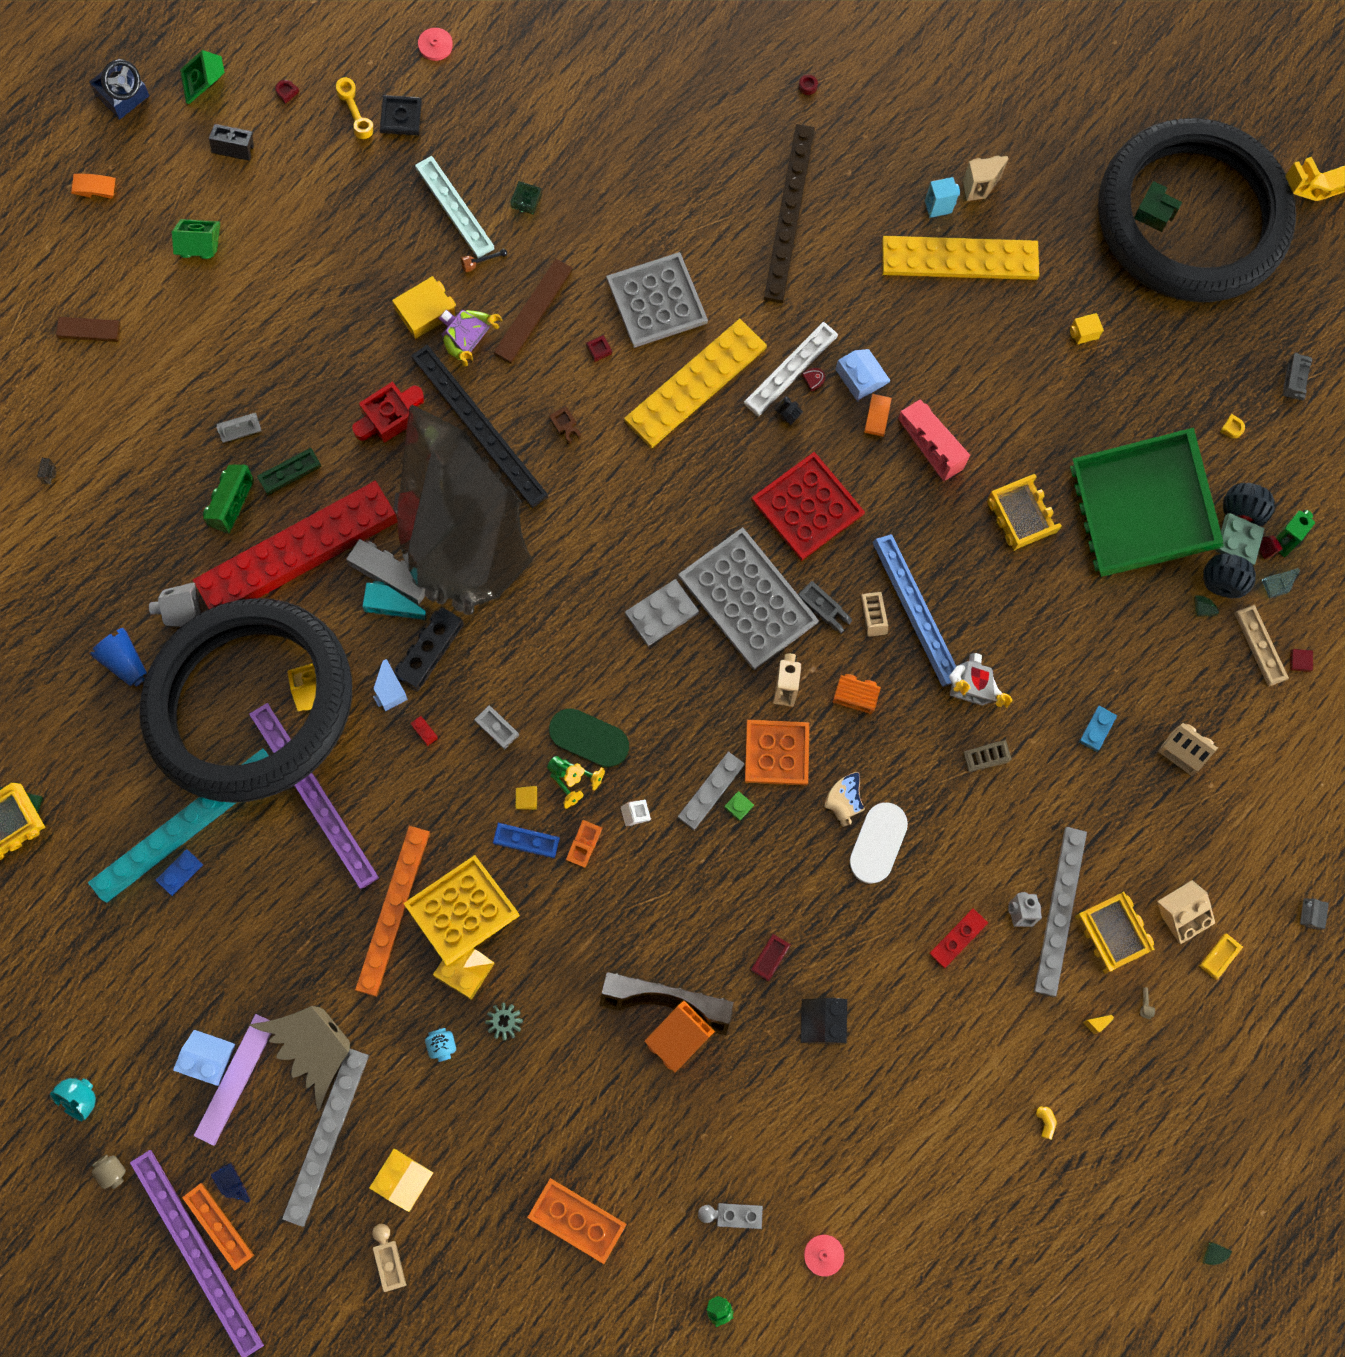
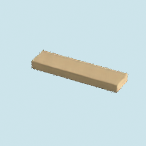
[1234,605,1289,687]

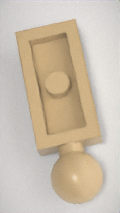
[372,1224,406,1292]

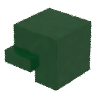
[1134,181,1182,232]

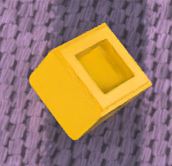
[516,786,537,810]
[1083,1015,1114,1034]

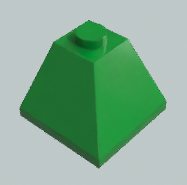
[180,50,225,104]

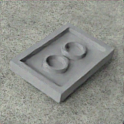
[625,579,699,646]

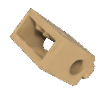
[773,653,801,707]

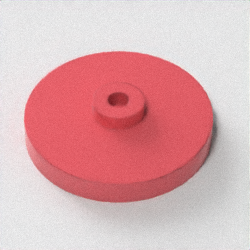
[418,28,453,61]
[804,1235,844,1276]

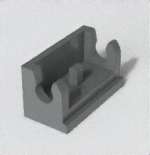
[1282,352,1312,401]

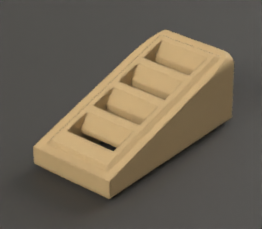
[861,592,888,637]

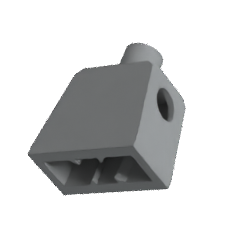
[149,583,201,627]

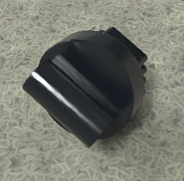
[775,396,803,425]

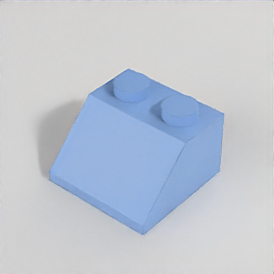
[835,349,890,401]
[173,1030,236,1086]

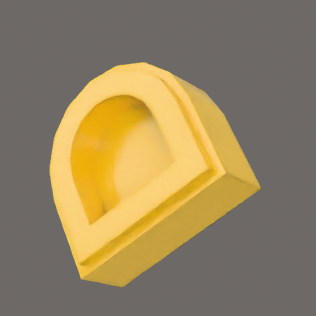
[1220,414,1245,438]

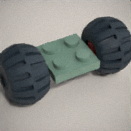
[1203,483,1275,598]

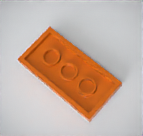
[527,1178,627,1264]

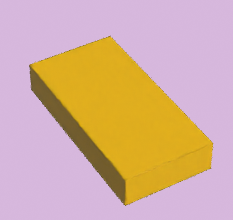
[1199,933,1243,980]

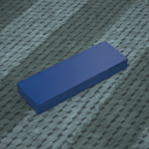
[493,823,560,859]

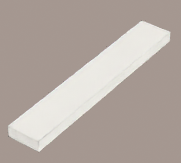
[744,322,838,417]

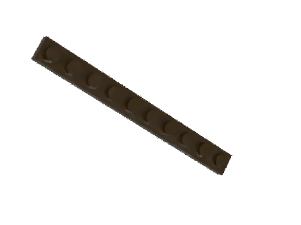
[764,124,815,304]

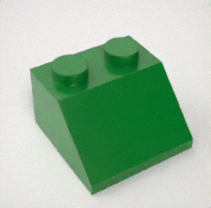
[172,219,220,259]

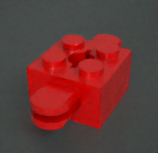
[352,381,424,443]

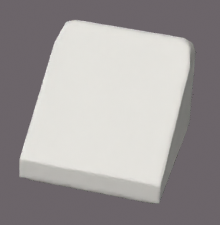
[621,800,651,826]

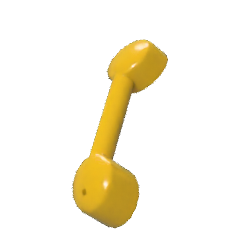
[336,77,373,139]

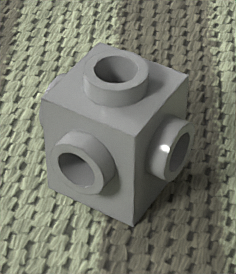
[1008,892,1042,927]

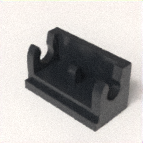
[209,124,254,161]

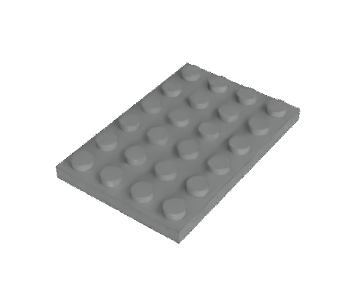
[678,527,819,670]

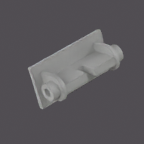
[217,412,262,443]

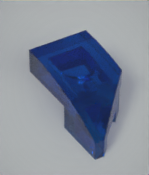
[211,1162,251,1203]

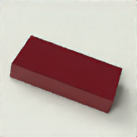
[750,934,791,982]

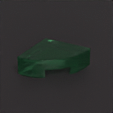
[1194,595,1219,617]
[1202,1242,1232,1265]

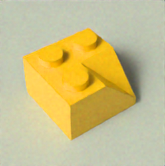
[433,948,495,1000]

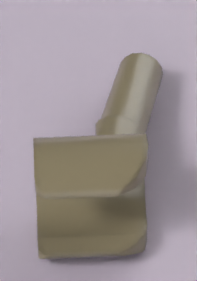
[1140,988,1155,1019]

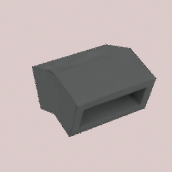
[1300,898,1329,930]

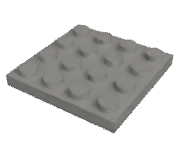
[606,252,708,348]

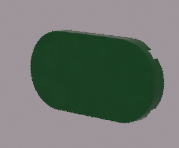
[549,708,629,768]

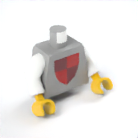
[949,653,1012,708]

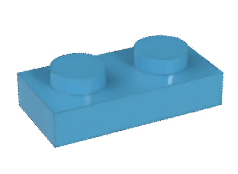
[1079,706,1117,752]

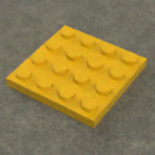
[403,855,520,966]

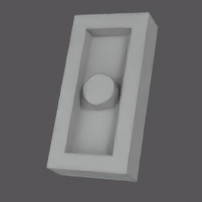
[474,705,519,750]

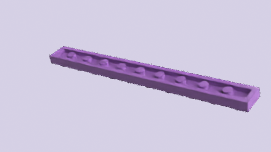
[249,703,379,890]
[130,1150,264,1357]

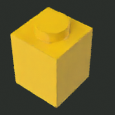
[1070,313,1104,344]

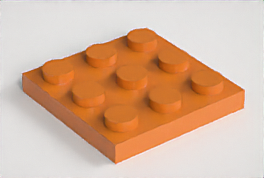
[745,720,809,785]

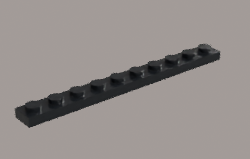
[411,344,548,508]

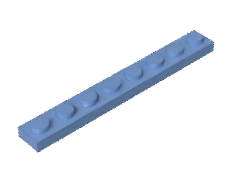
[872,535,956,687]

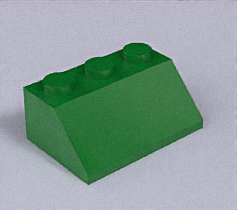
[203,464,255,534]

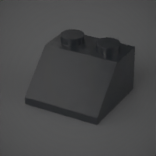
[800,998,847,1045]

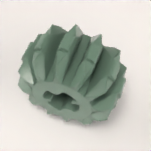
[485,1003,523,1041]

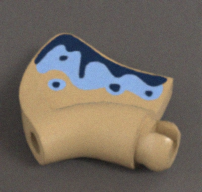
[824,772,865,827]

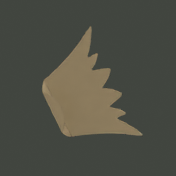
[249,1006,350,1111]

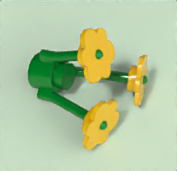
[547,756,605,809]

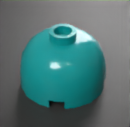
[49,1078,96,1121]

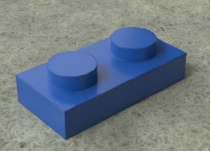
[156,849,203,896]

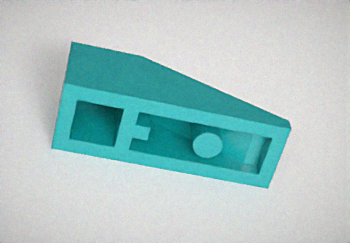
[363,581,427,620]

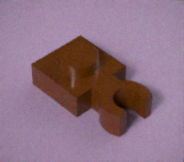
[549,406,581,444]

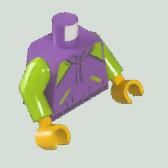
[439,310,502,367]

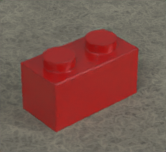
[410,716,438,746]

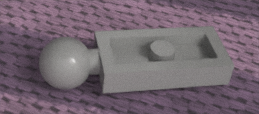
[698,1203,763,1229]

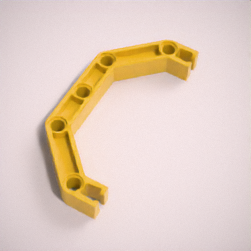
[1285,157,1345,201]

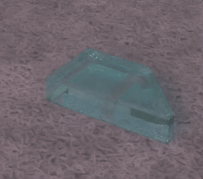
[1262,568,1300,599]

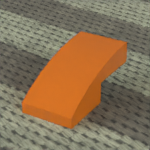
[71,174,116,199]
[864,394,892,437]
[566,820,603,868]

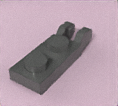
[798,581,852,633]

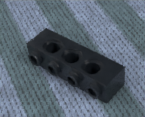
[395,607,464,692]

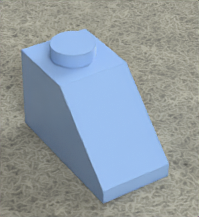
[373,659,408,711]

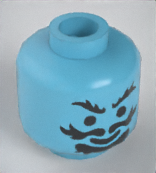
[425,1028,456,1062]

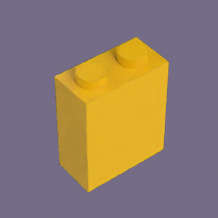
[392,276,456,339]

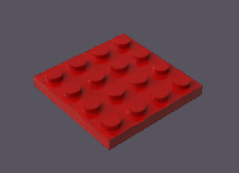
[751,452,865,561]

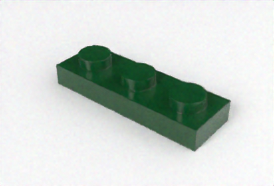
[257,448,322,495]

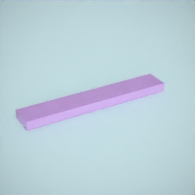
[194,1014,271,1146]

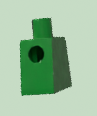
[1276,510,1315,557]

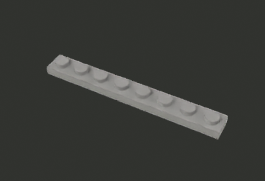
[1034,827,1087,997]
[282,1049,369,1227]

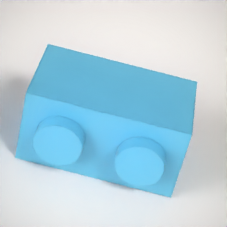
[925,177,960,218]

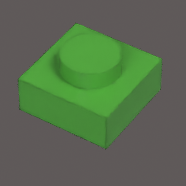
[724,791,754,822]

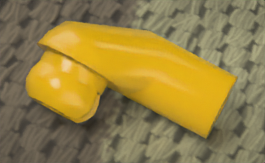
[1036,1106,1056,1140]

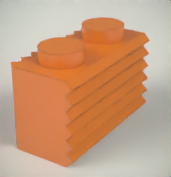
[833,674,881,714]

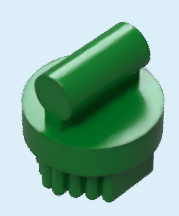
[706,1296,734,1328]

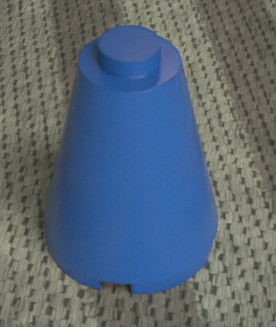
[89,628,147,687]

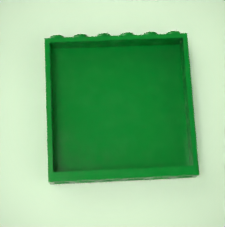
[1070,428,1224,577]

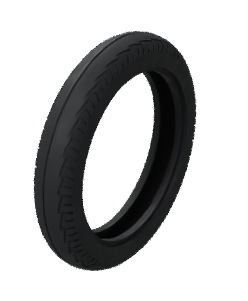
[1098,118,1296,302]
[140,598,352,802]

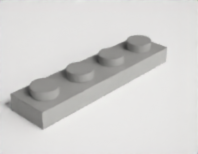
[678,751,745,831]

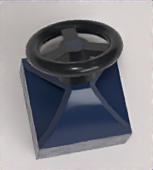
[89,58,149,119]

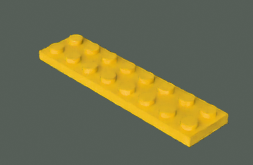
[882,236,1039,280]
[624,319,767,449]

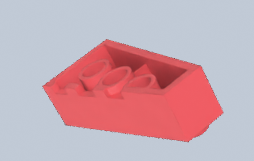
[898,399,970,481]

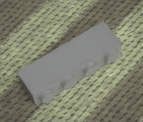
[346,539,432,605]

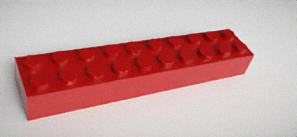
[192,480,398,609]

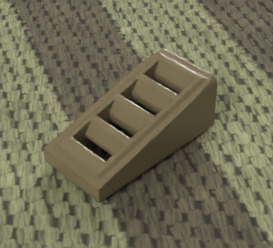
[963,740,1011,772]

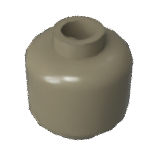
[91,1154,126,1189]

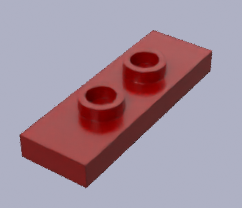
[929,908,988,969]

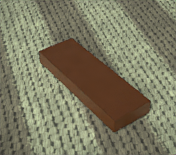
[56,317,120,342]

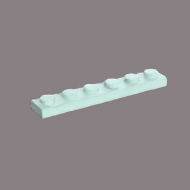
[415,156,494,259]

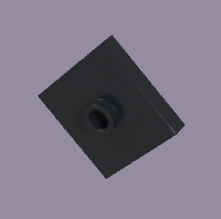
[380,95,422,136]

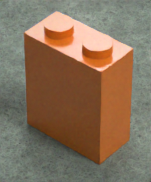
[644,1001,715,1072]

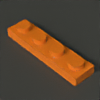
[182,1183,254,1271]

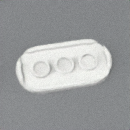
[849,803,908,884]

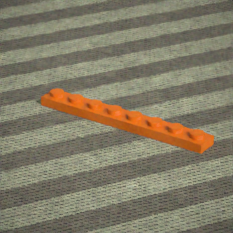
[355,826,430,997]

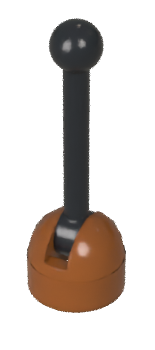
[460,249,507,273]

